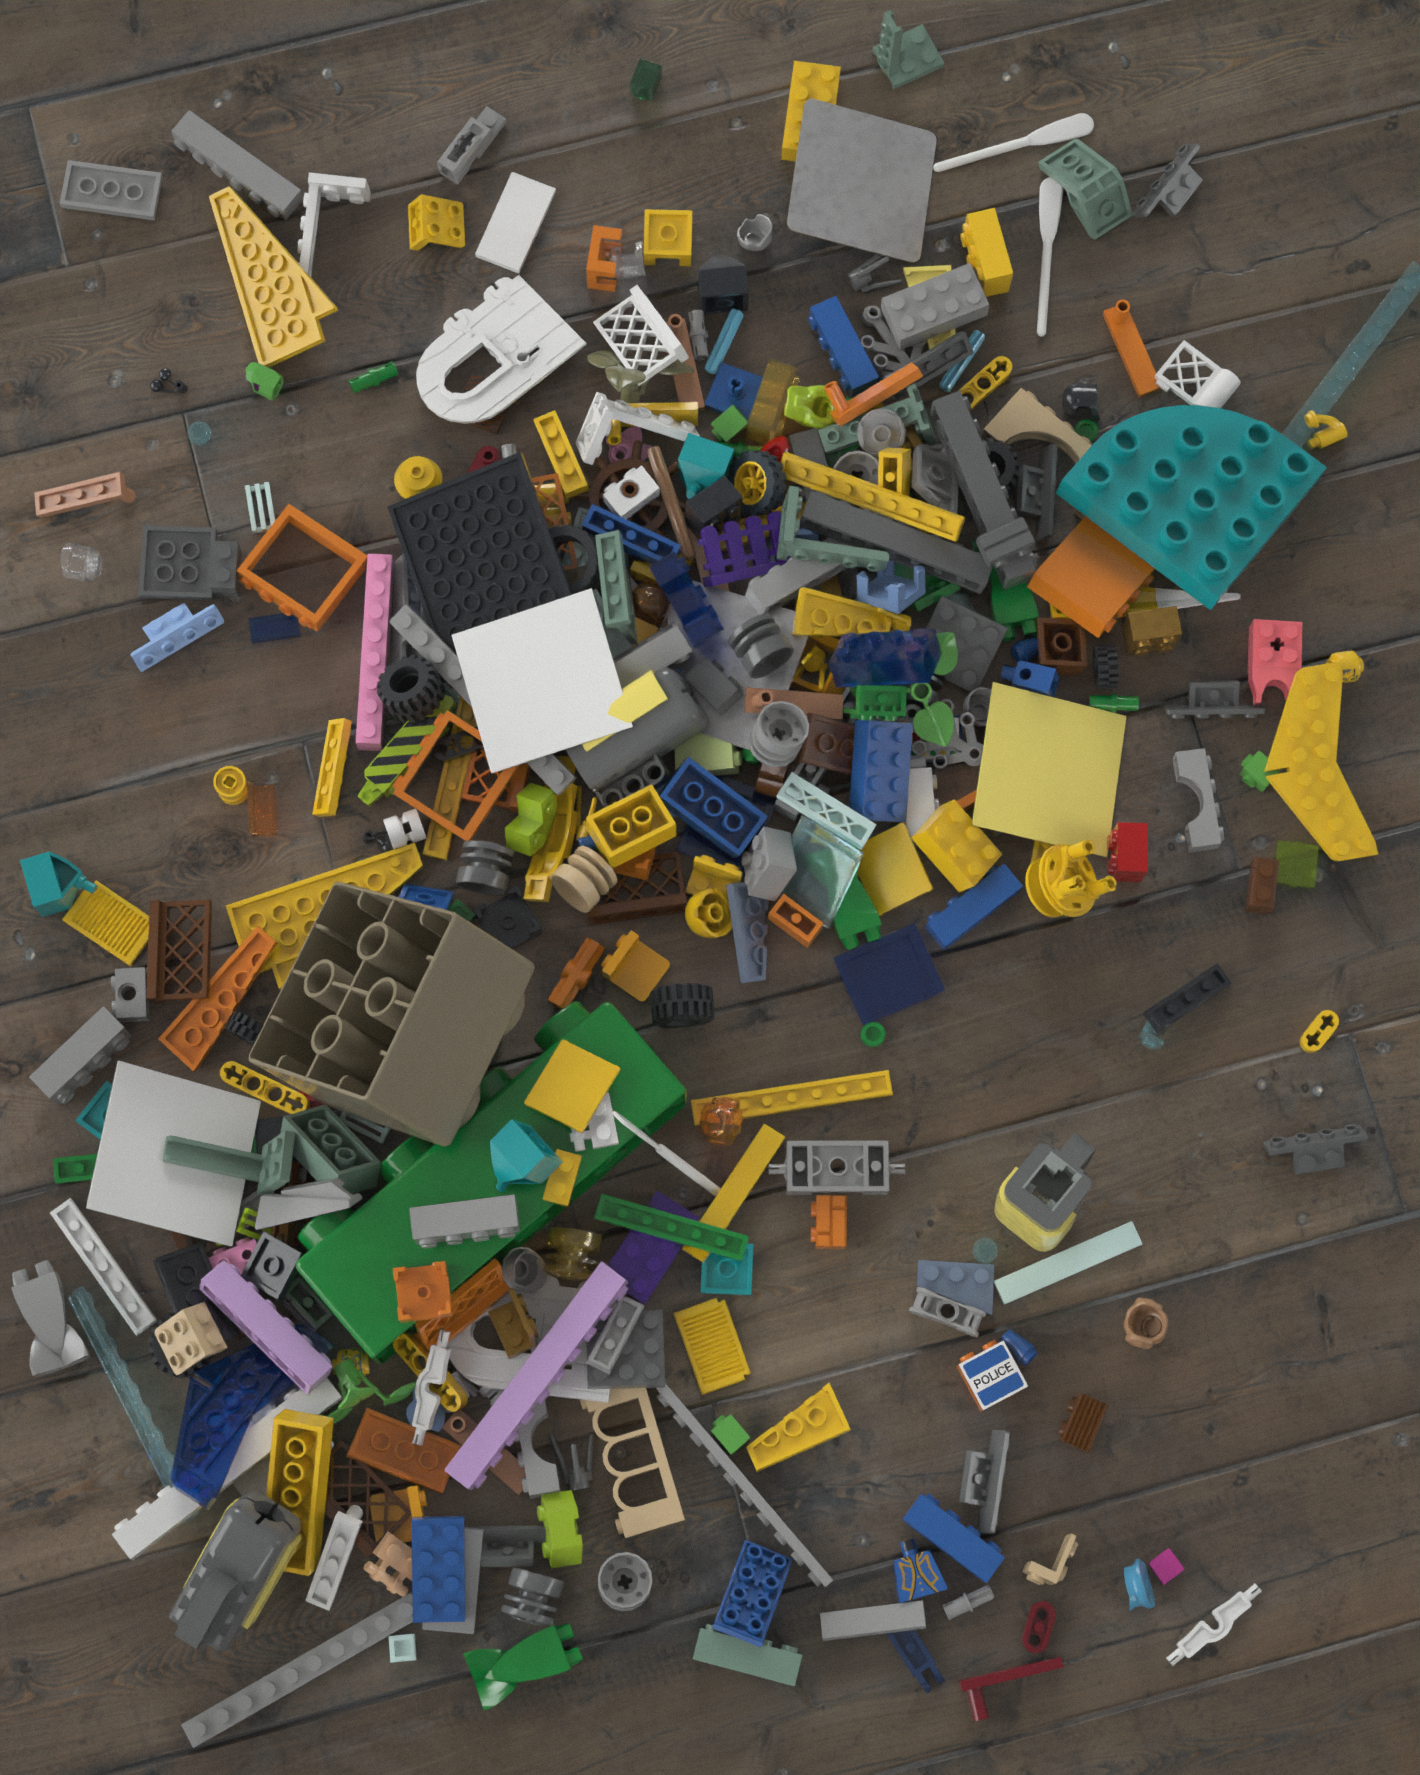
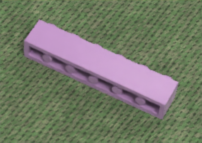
[199,1260,332,1395]

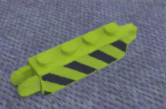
[358,695,457,807]

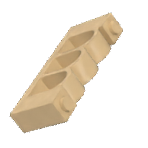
[580,1388,685,1539]

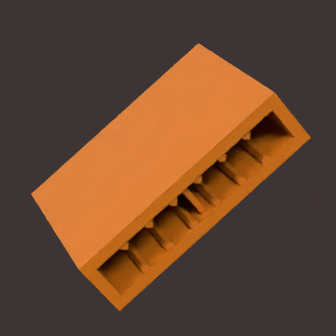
[1028,516,1155,638]

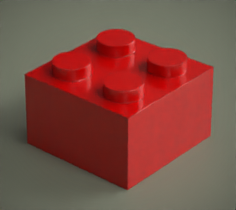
[1107,822,1148,882]

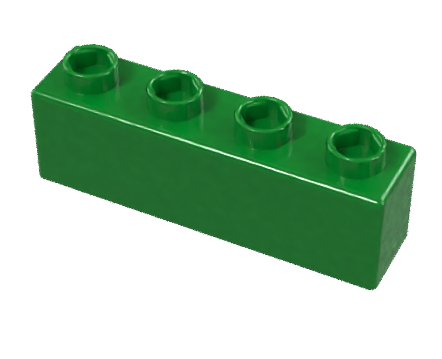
[296,1001,687,1365]

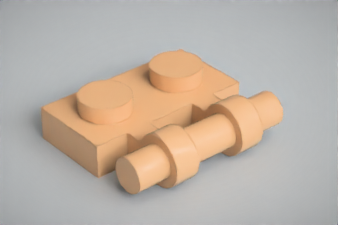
[363,1531,412,1597]

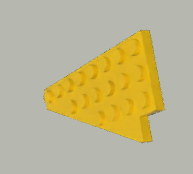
[209,187,338,368]
[226,843,423,990]

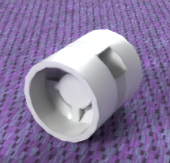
[383,808,427,849]

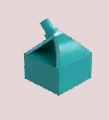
[678,433,734,499]
[20,851,97,917]
[490,1119,563,1192]

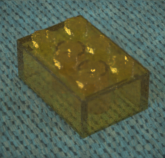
[746,359,800,446]

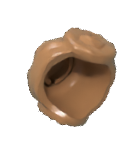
[1123,1297,1169,1349]

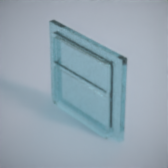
[779,815,864,929]

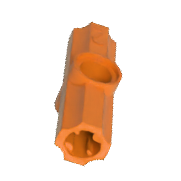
[548,938,605,1010]

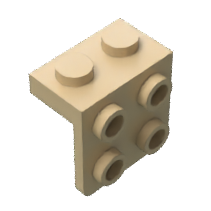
[155,1302,227,1375]
[1022,1533,1078,1585]

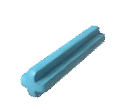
[704,309,744,375]
[939,330,985,393]

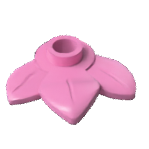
[606,426,651,463]

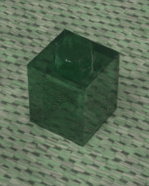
[630,58,662,101]

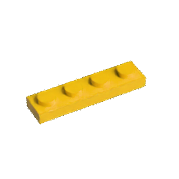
[533,410,589,499]
[312,718,352,817]

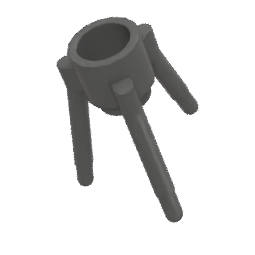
[847,254,903,293]
[549,1433,594,1490]

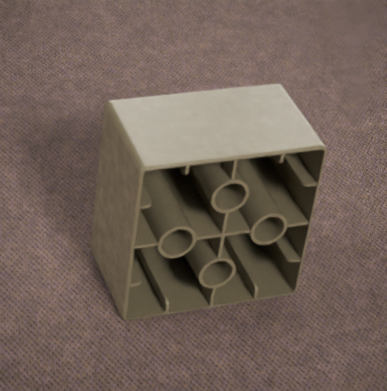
[248,882,535,1146]

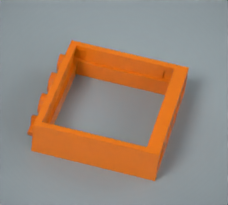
[237,504,368,632]
[393,710,521,841]

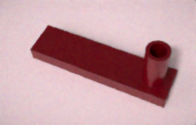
[958,1657,1064,1721]

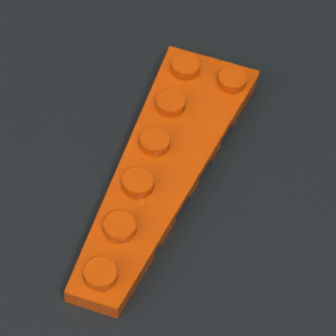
[158,926,278,1072]

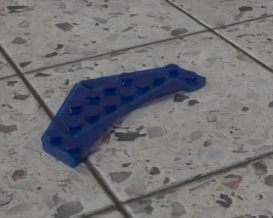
[171,1324,336,1510]

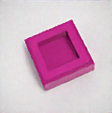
[1147,1548,1185,1585]

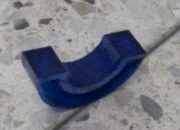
[649,552,724,649]

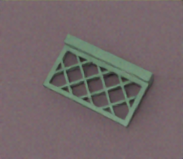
[595,530,638,645]

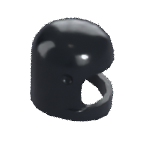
[1062,384,1100,420]

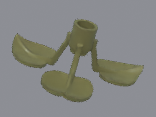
[586,350,694,403]

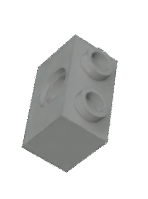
[111,967,150,1023]

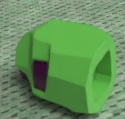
[245,362,284,401]

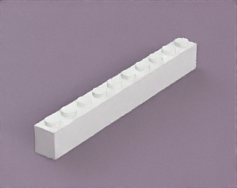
[112,1378,342,1561]

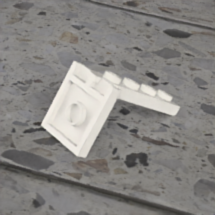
[298,172,371,277]
[575,392,699,465]

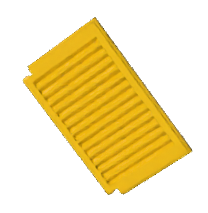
[62,880,149,967]
[673,1298,751,1395]

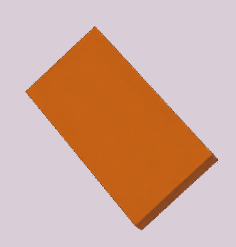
[346,1407,462,1494]

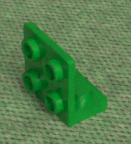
[894,562,960,611]
[843,685,907,721]

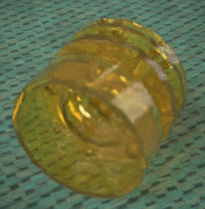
[543,1227,602,1281]

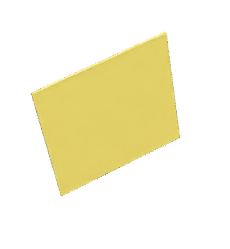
[972,682,1127,857]

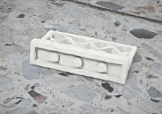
[593,285,689,386]

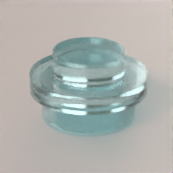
[187,421,212,445]
[972,1238,998,1264]

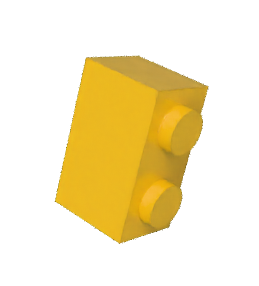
[878,447,911,497]

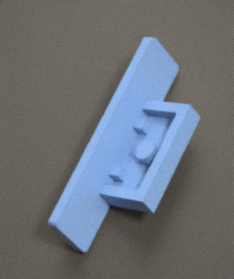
[130,603,224,672]

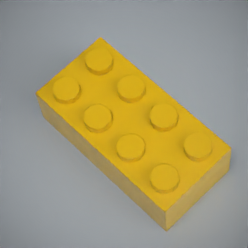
[781,61,841,162]

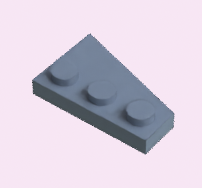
[917,1260,994,1316]

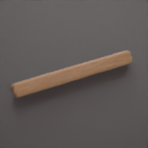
[647,446,696,560]

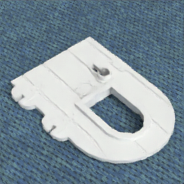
[416,275,586,424]
[447,1275,618,1403]

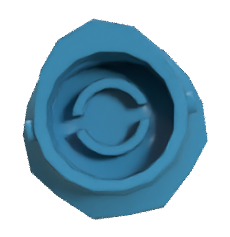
[1124,1558,1155,1611]

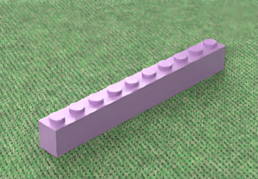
[444,1261,628,1490]

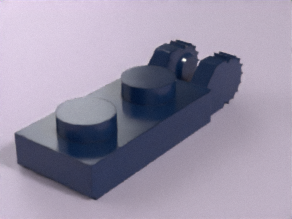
[885,1630,945,1693]

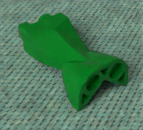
[971,541,1039,643]
[801,835,882,950]
[463,1624,583,1710]

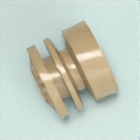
[550,846,617,913]

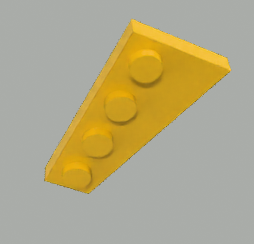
[791,587,893,636]
[746,1383,851,1472]

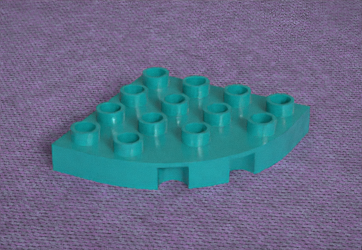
[1056,405,1327,610]

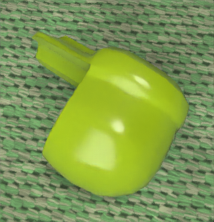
[784,385,837,429]

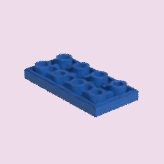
[712,1540,793,1647]

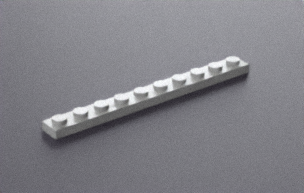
[389,604,577,795]
[656,1383,833,1587]
[181,1592,413,1748]

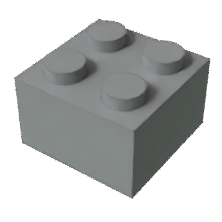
[741,827,797,901]

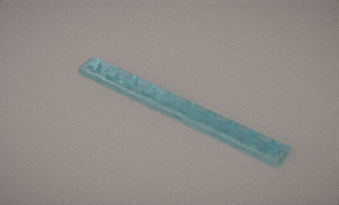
[1282,261,1420,448]
[68,1286,199,1524]

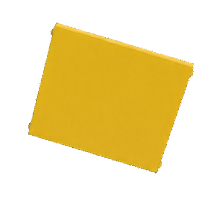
[858,822,933,916]
[524,1039,621,1134]

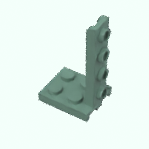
[872,10,944,90]
[818,383,937,454]
[777,486,889,572]
[163,1130,295,1195]

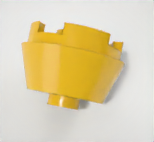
[394,456,443,499]

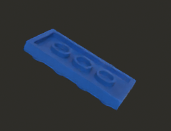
[412,1516,465,1623]

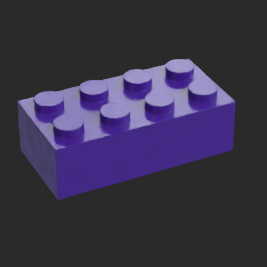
[608,1191,700,1306]

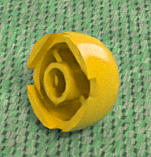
[685,888,732,938]

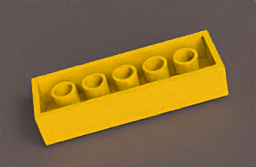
[266,1409,334,1576]

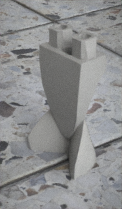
[11,1260,90,1376]

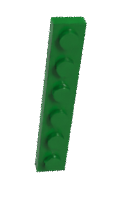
[594,1193,749,1262]

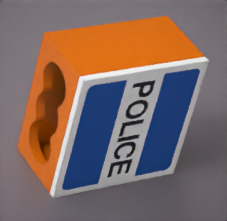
[956,1340,1028,1412]

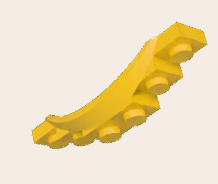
[523,756,579,902]

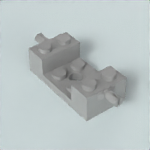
[769,1141,905,1195]

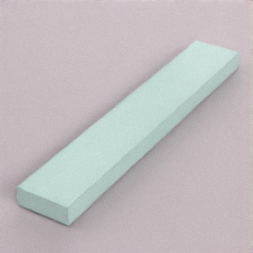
[994,1221,1142,1305]

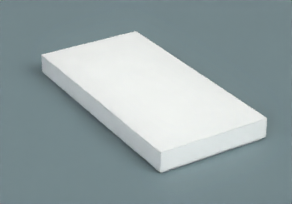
[475,172,556,274]

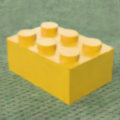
[960,208,1013,297]
[586,784,676,869]
[911,799,1002,892]

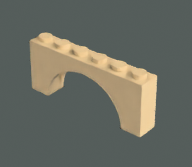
[982,388,1093,519]

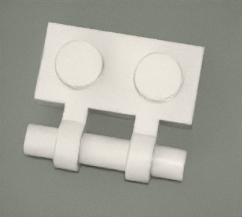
[569,1092,619,1152]

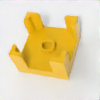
[643,209,692,267]

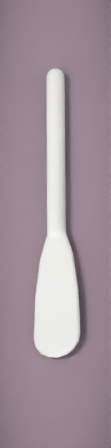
[933,113,1094,172]
[1037,177,1063,337]
[613,1111,721,1197]

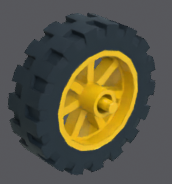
[727,451,786,516]

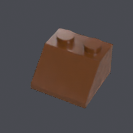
[1036,618,1087,676]

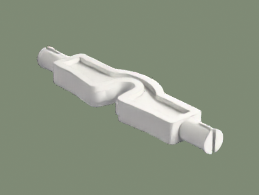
[412,1330,451,1445]
[1166,1583,1262,1666]

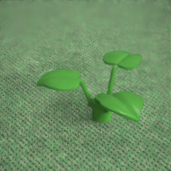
[849,632,958,747]
[326,1359,417,1424]

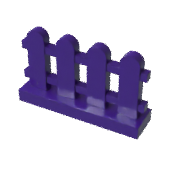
[698,511,791,587]

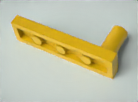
[607,402,698,445]

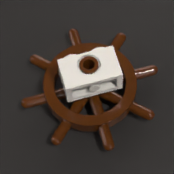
[571,440,686,538]

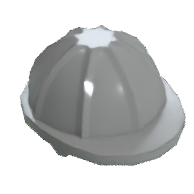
[501,1247,547,1292]

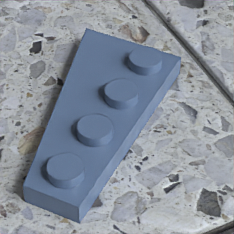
[726,882,769,983]

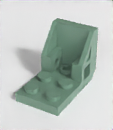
[1038,138,1133,240]

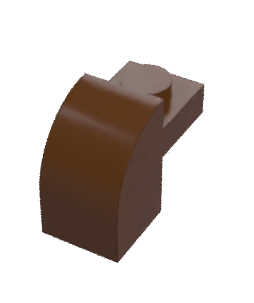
[753,763,787,799]

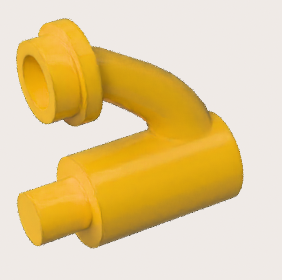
[1304,410,1347,449]

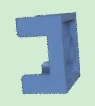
[857,560,925,614]

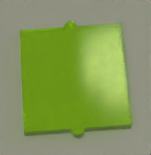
[1276,840,1319,888]

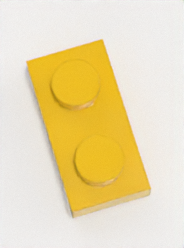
[543,1149,582,1207]

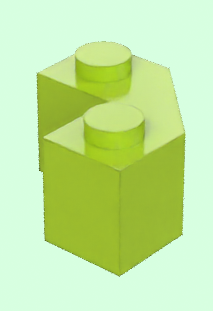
[505,783,557,856]
[537,1490,583,1568]

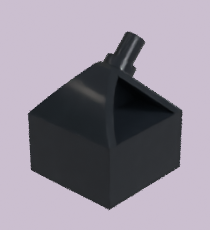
[697,253,749,315]

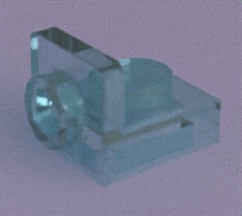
[1137,1020,1165,1050]

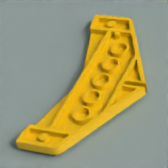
[1264,661,1378,862]

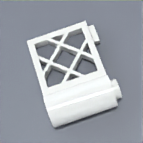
[1154,340,1241,408]

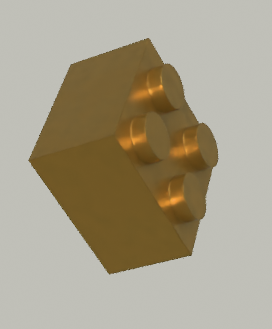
[1122,606,1182,656]

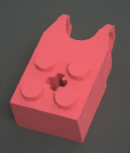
[1248,619,1302,706]

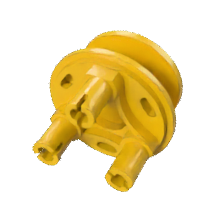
[1025,840,1117,918]

